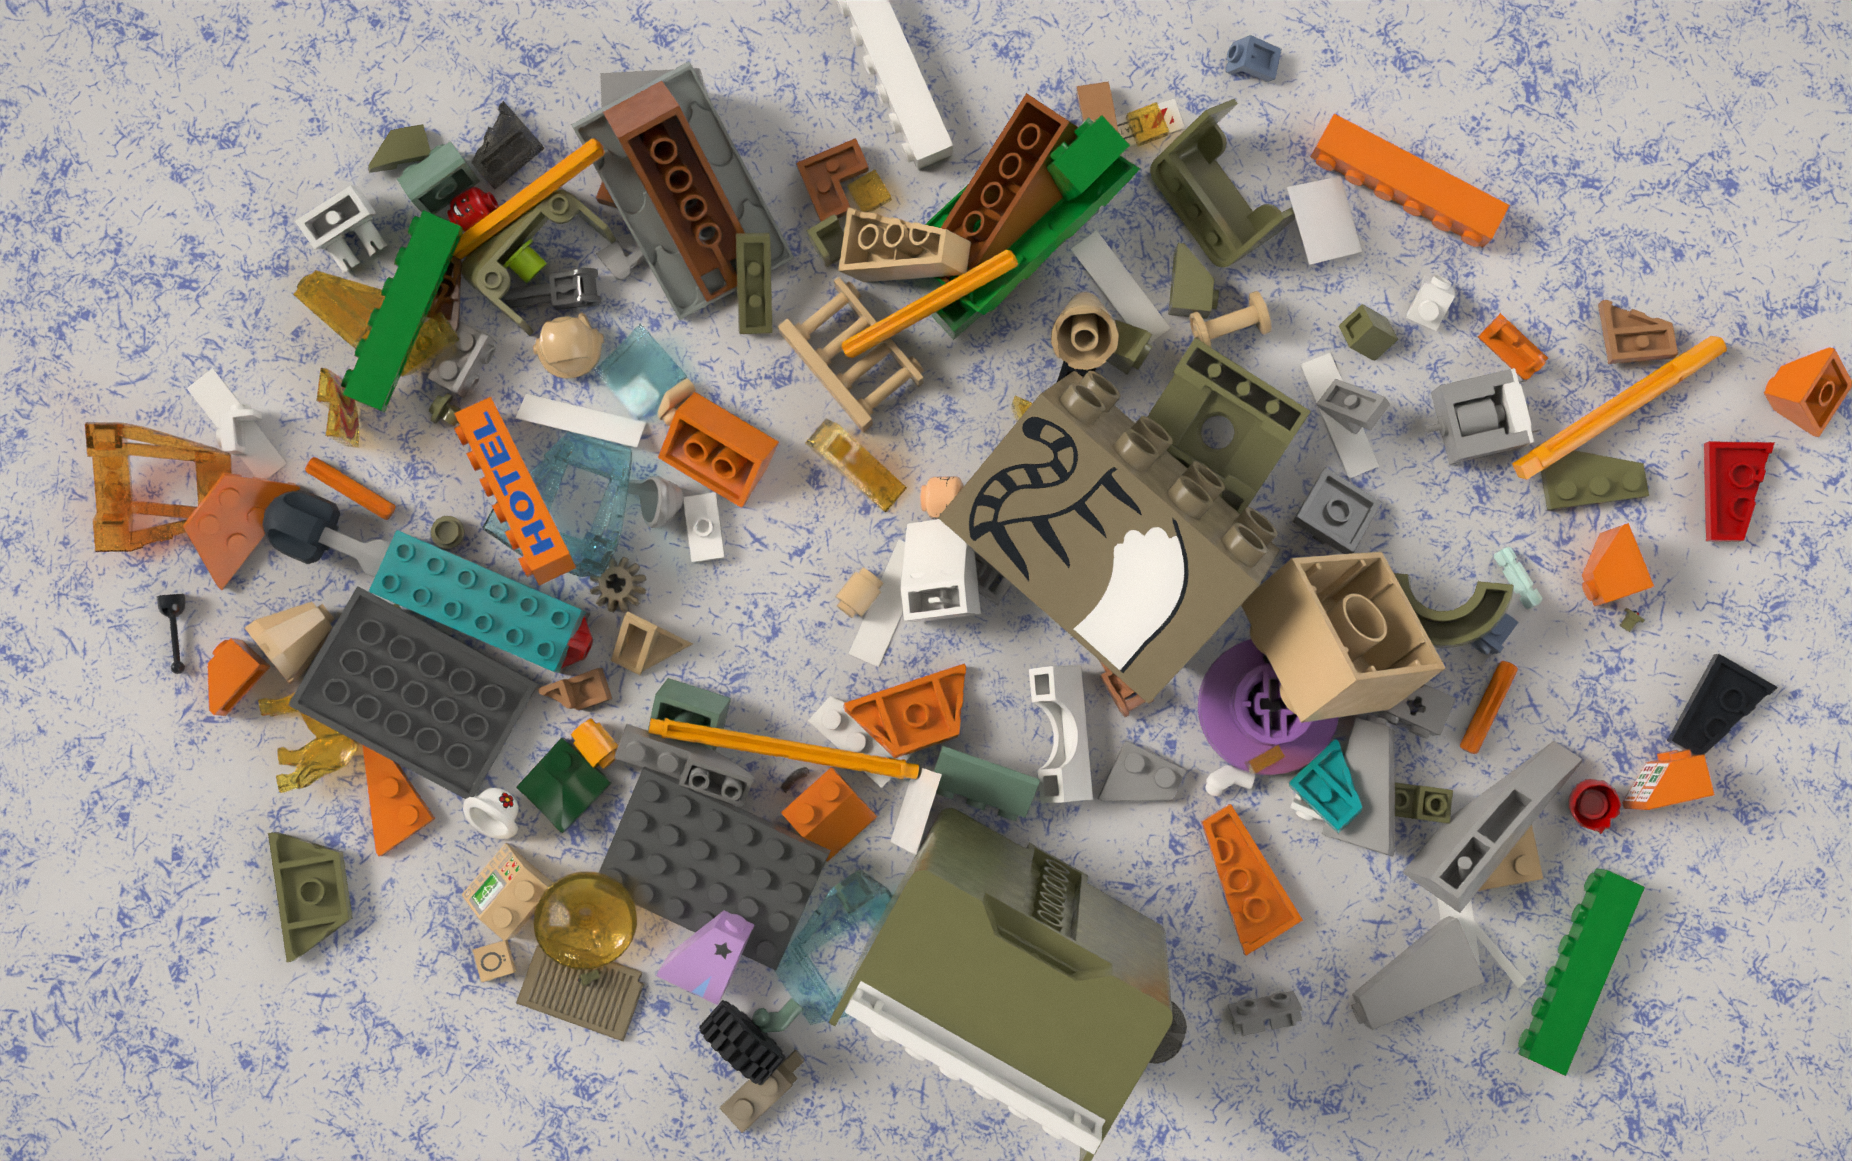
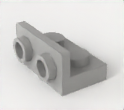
[427,321,496,398]

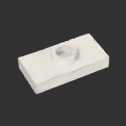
[683,492,725,563]

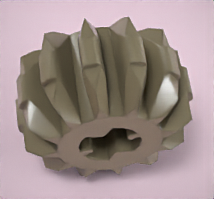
[590,557,647,613]

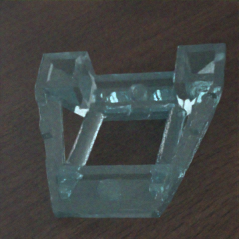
[482,431,632,577]
[774,869,893,1025]

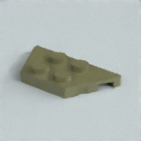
[268,832,353,962]

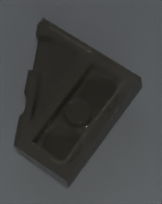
[471,101,545,190]

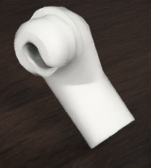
[1205,765,1255,796]

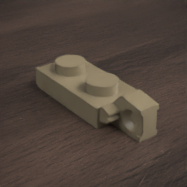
[720,1049,805,1133]

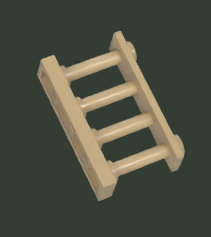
[778,277,924,432]

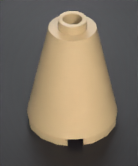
[1051,292,1119,370]

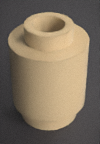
[835,567,884,618]

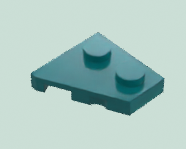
[1289,739,1363,833]

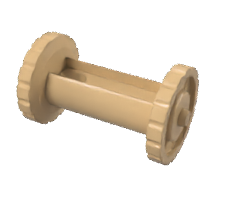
[1189,291,1271,347]

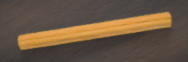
[453,138,605,260]
[841,250,1018,358]

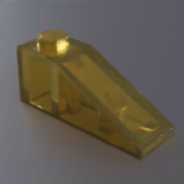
[805,418,907,513]

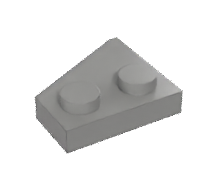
[1097,741,1186,801]

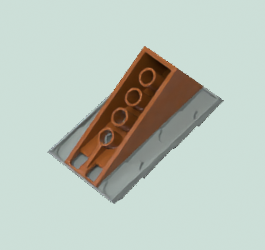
[571,61,794,320]

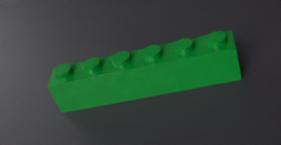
[341,210,463,413]
[1518,868,1645,1076]

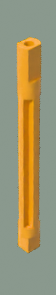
[1512,336,1727,480]

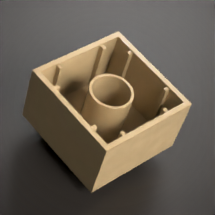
[1241,552,1446,723]

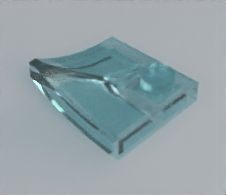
[594,323,688,420]

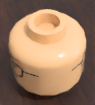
[920,476,964,519]

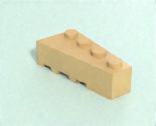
[838,207,971,282]

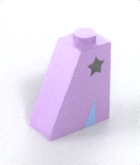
[656,910,754,1005]

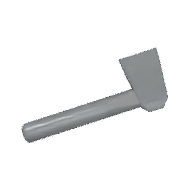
[596,240,646,280]

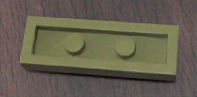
[736,233,772,334]

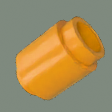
[571,718,618,769]

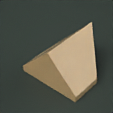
[611,611,693,675]

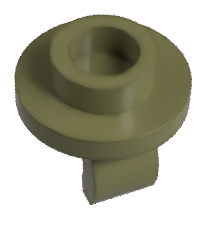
[429,393,462,426]

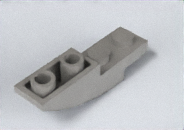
[614,724,754,807]

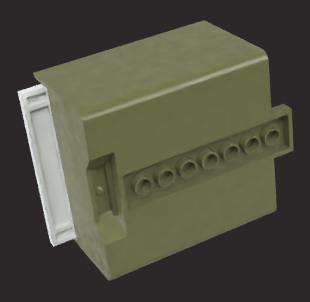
[829,808,1173,1161]

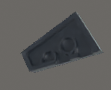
[1667,654,1778,755]

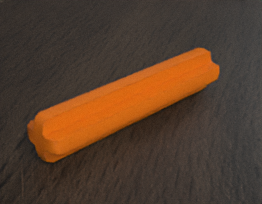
[305,457,396,520]
[1460,661,1518,754]

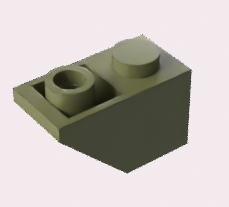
[1106,320,1153,375]

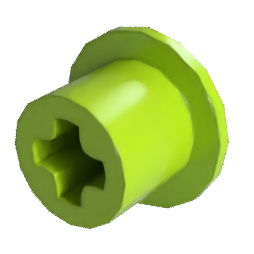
[503,239,547,284]

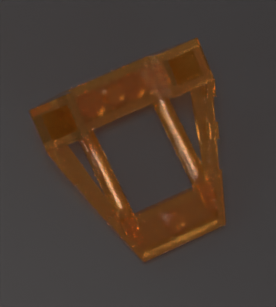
[85,422,232,552]

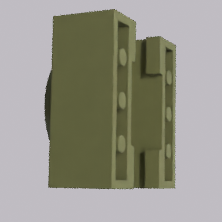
[1147,338,1311,514]

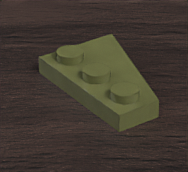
[1538,444,1649,511]

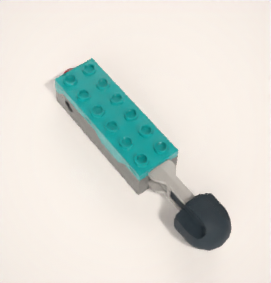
[263,490,594,674]

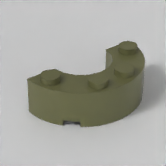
[1394,573,1514,648]

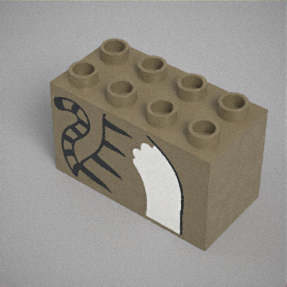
[938,370,1280,704]

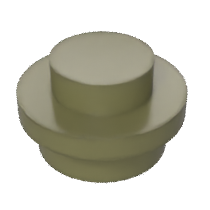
[431,516,465,549]

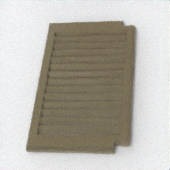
[516,938,644,1042]

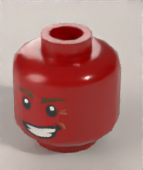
[447,187,499,233]

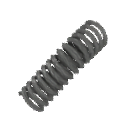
[780,767,809,793]

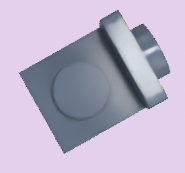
[1226,35,1282,82]
[1470,613,1519,655]

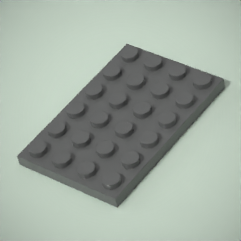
[288,586,538,799]
[594,767,831,971]

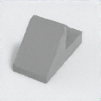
[1316,379,1390,434]

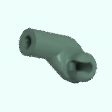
[752,998,803,1033]

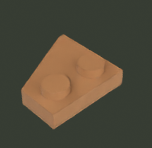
[1598,300,1678,364]

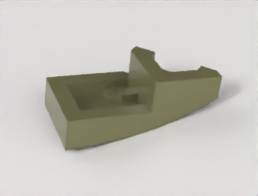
[368,124,431,173]

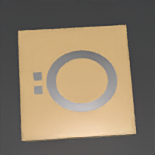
[472,940,516,983]

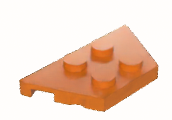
[183,472,300,590]
[843,663,966,758]

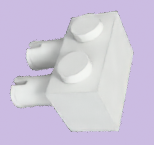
[295,185,388,274]

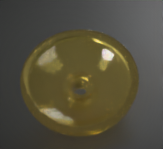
[533,871,637,970]

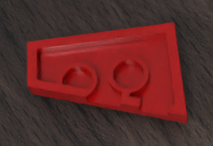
[1704,441,1775,542]

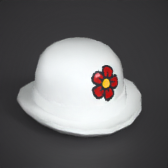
[463,788,519,839]

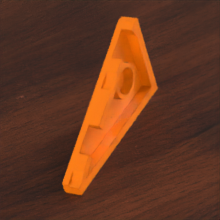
[362,745,435,857]

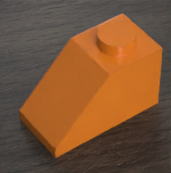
[208,638,271,716]

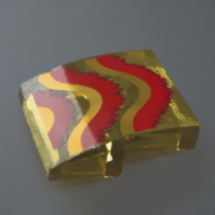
[316,368,359,447]

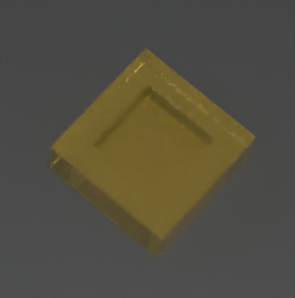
[1126,102,1169,147]
[847,169,892,213]
[1244,745,1285,774]

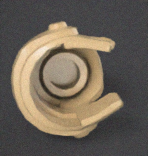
[533,312,604,379]

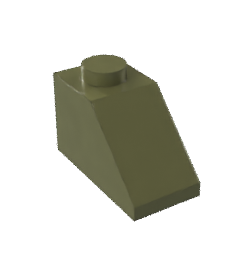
[1168,243,1219,319]

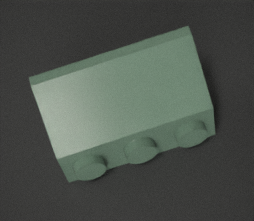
[934,746,1040,821]

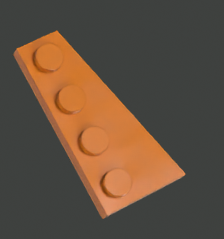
[1201,804,1303,956]

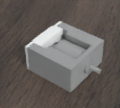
[1425,368,1541,465]

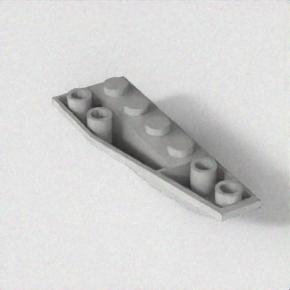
[1403,741,1583,913]

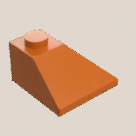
[1764,347,1852,438]
[1582,523,1655,606]

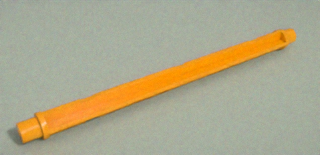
[648,718,919,780]

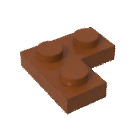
[796,138,869,222]

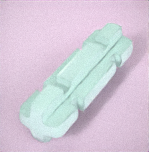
[1494,547,1542,609]

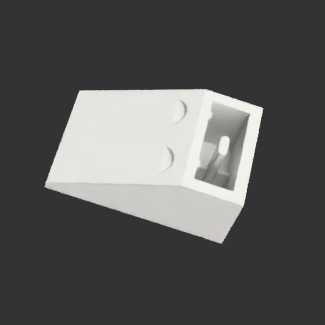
[901,519,981,622]

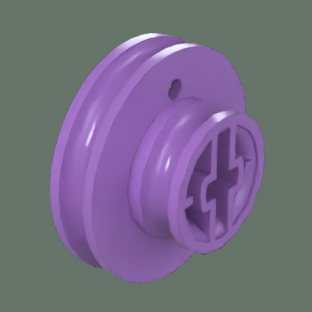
[1198,639,1339,775]

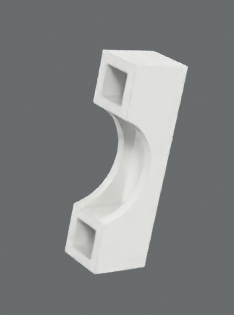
[1029,665,1093,804]

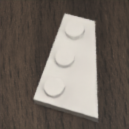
[808,696,914,788]

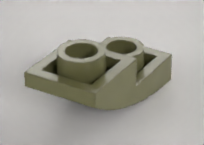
[1395,782,1453,824]

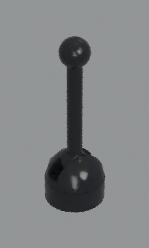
[157,594,186,674]

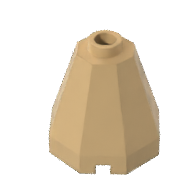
[245,601,335,684]

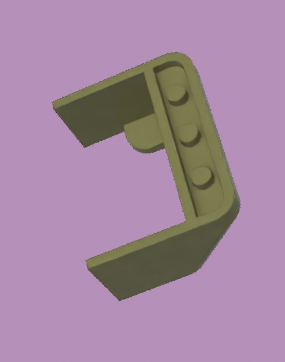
[1150,99,1296,268]
[461,187,616,336]

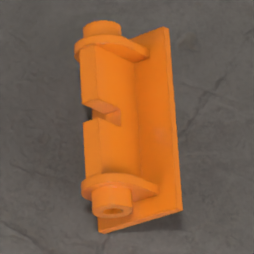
[1478,313,1548,382]

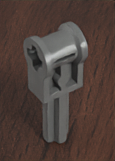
[504,268,601,310]

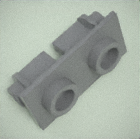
[1228,991,1302,1036]

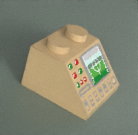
[462,843,557,941]

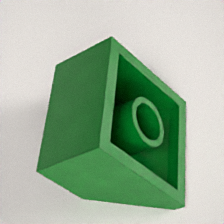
[1047,115,1130,202]

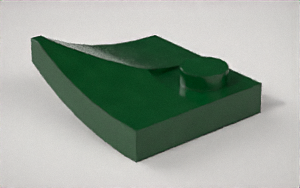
[516,737,612,833]

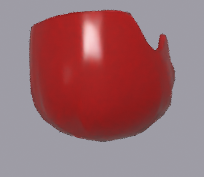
[1568,779,1621,834]

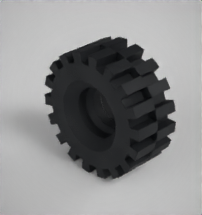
[699,1000,786,1085]

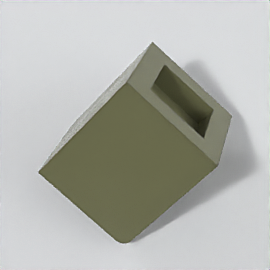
[807,214,844,268]
[1339,304,1399,361]

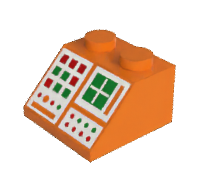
[1622,749,1715,810]

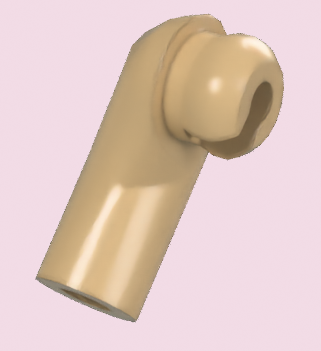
[658,378,696,426]

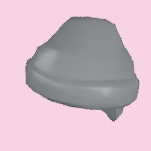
[620,476,684,528]

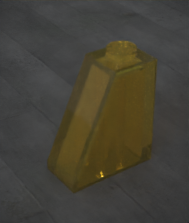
[293,270,385,349]

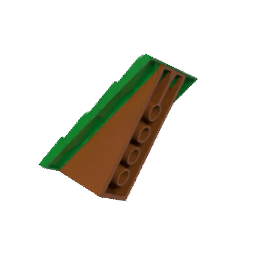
[925,93,1140,315]

